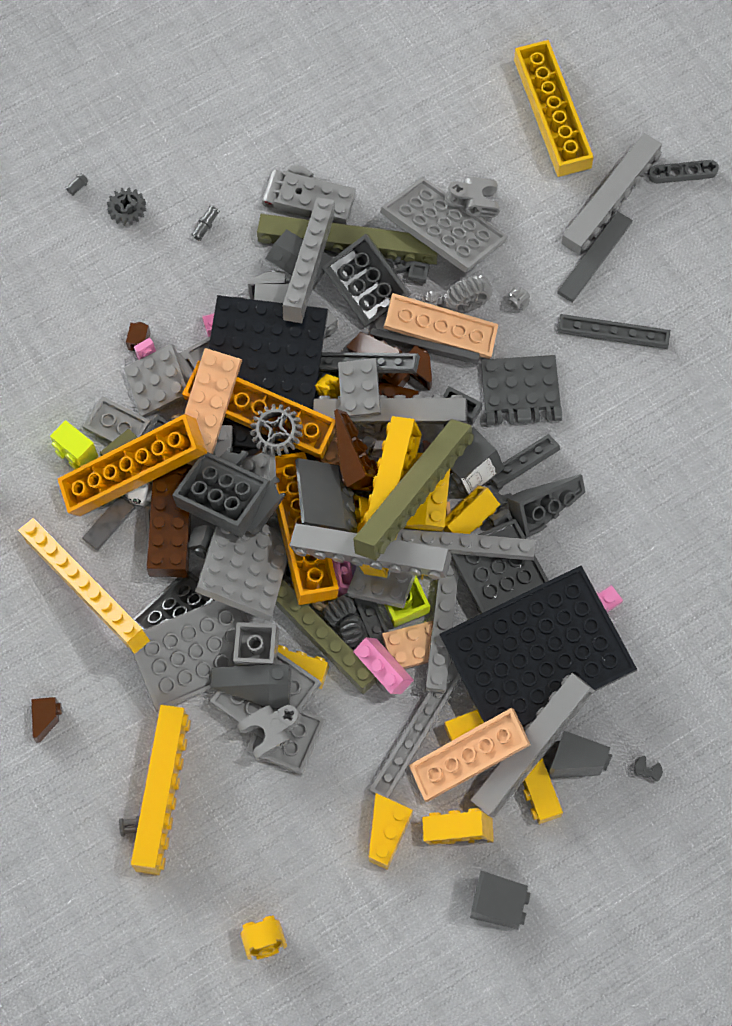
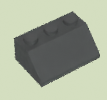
[265,229,333,289]

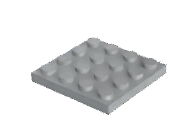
[210,652,322,740]

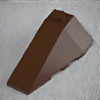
[334,409,378,490]

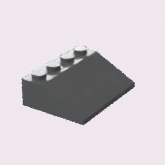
[322,234,411,327]
[172,452,270,538]
[295,458,358,533]
[133,570,215,630]

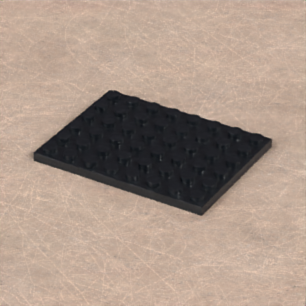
[208,295,328,454]
[439,565,637,727]

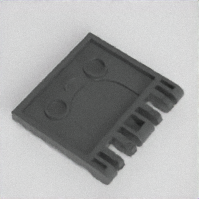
[481,355,562,426]

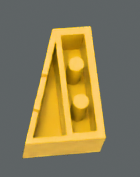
[369,793,413,870]
[422,808,494,845]

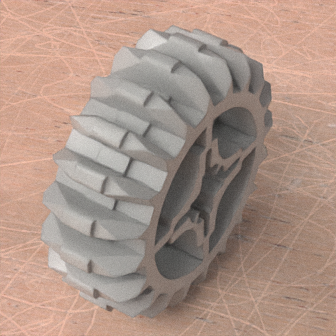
[444,275,493,314]
[250,404,303,456]

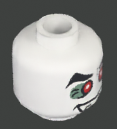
[125,483,152,507]

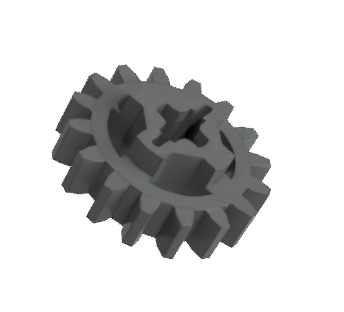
[107,187,146,226]

